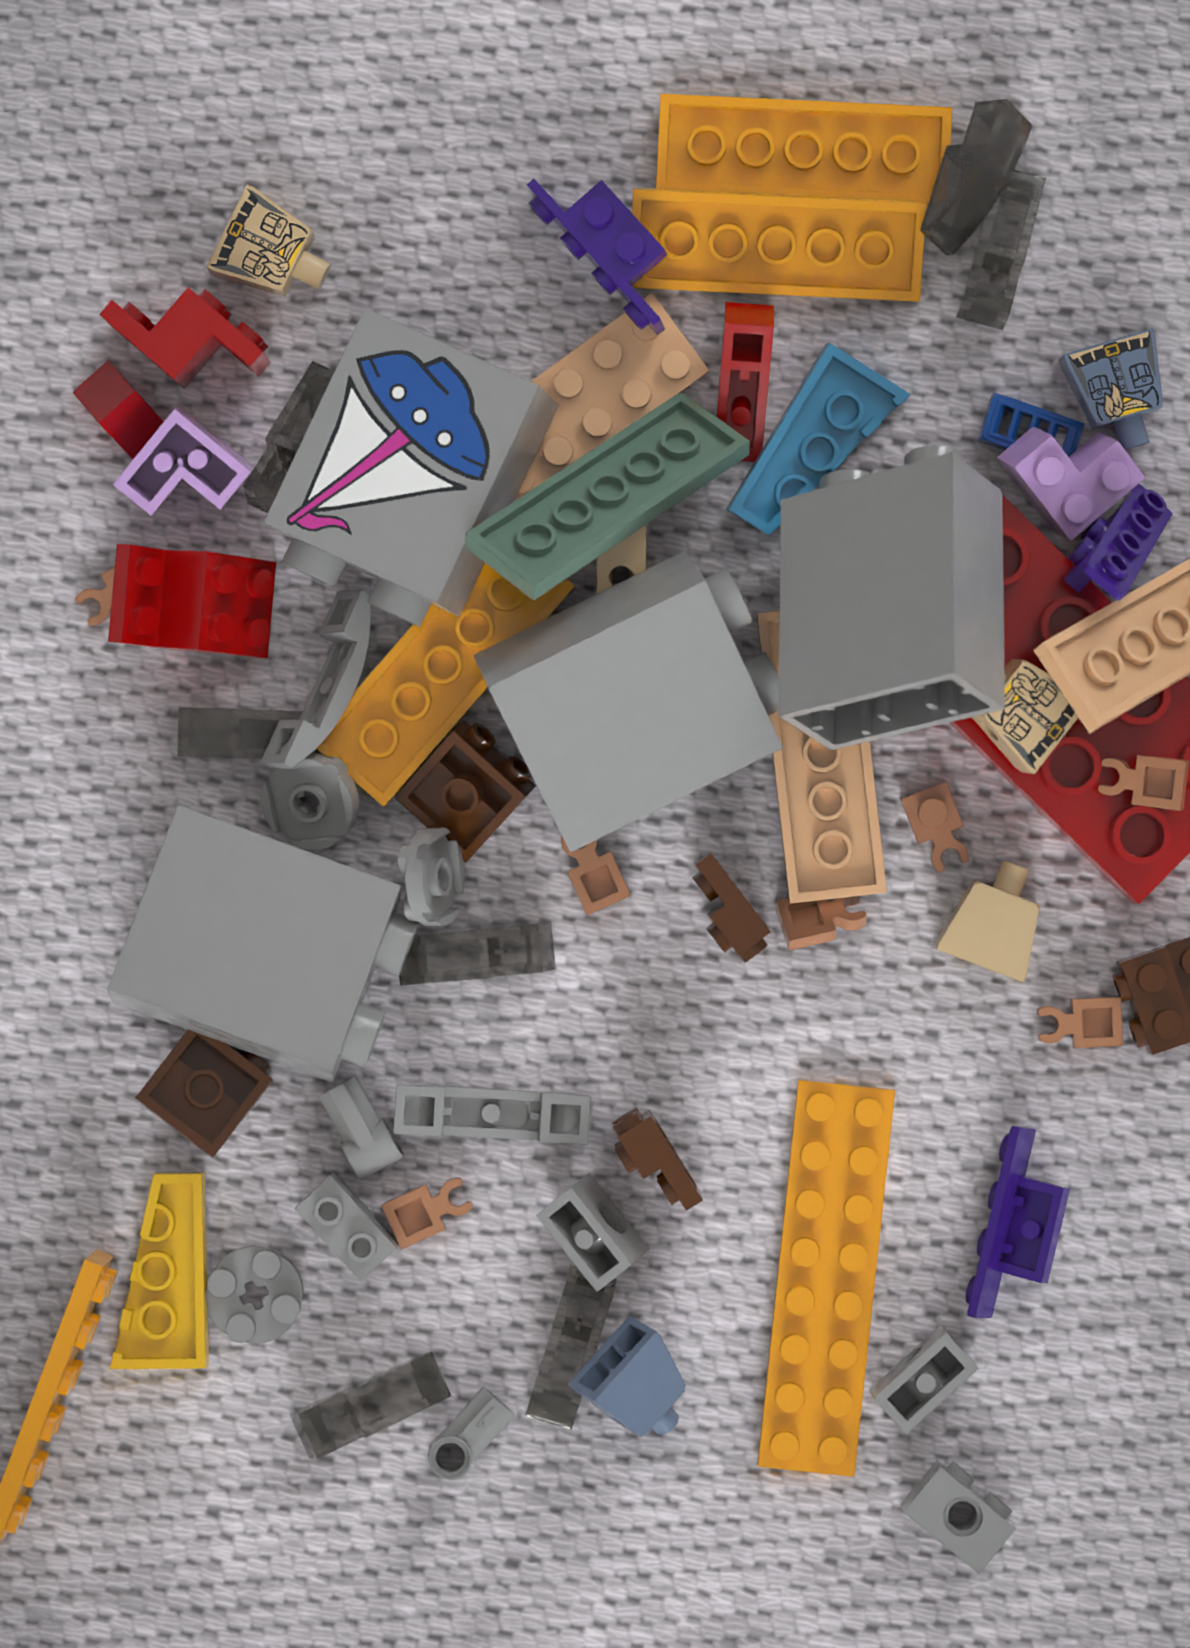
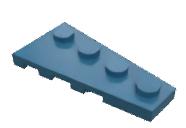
[726,343,911,535]

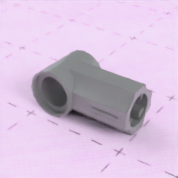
[318,1075,404,1180]
[428,1386,515,1480]

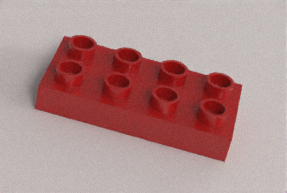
[948,494,1190,904]

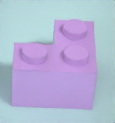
[113,405,255,516]
[997,426,1146,541]

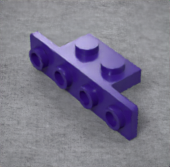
[527,178,667,335]
[1064,484,1172,601]
[965,1126,1070,1318]

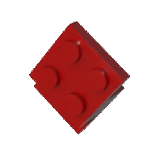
[99,287,271,389]
[108,544,276,658]

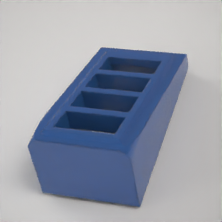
[977,392,1084,457]

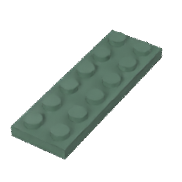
[465,391,750,601]

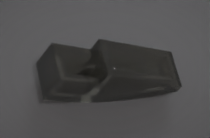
[920,99,1032,255]
[956,165,1046,330]
[243,361,335,513]
[177,707,323,759]
[399,921,556,986]
[525,1265,617,1430]
[290,1352,451,1459]

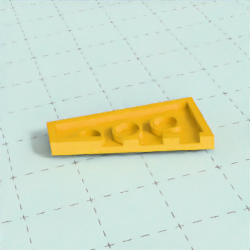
[110,1172,209,1369]

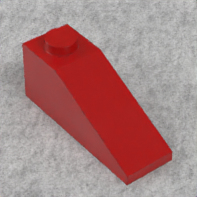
[716,302,774,462]

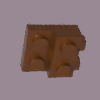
[394,720,536,863]
[692,852,771,963]
[1112,936,1190,1055]
[135,1029,273,1158]
[612,1107,703,1211]

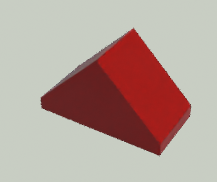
[72,360,164,459]

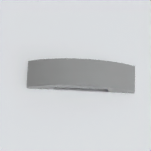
[260,589,371,768]
[393,1085,591,1145]

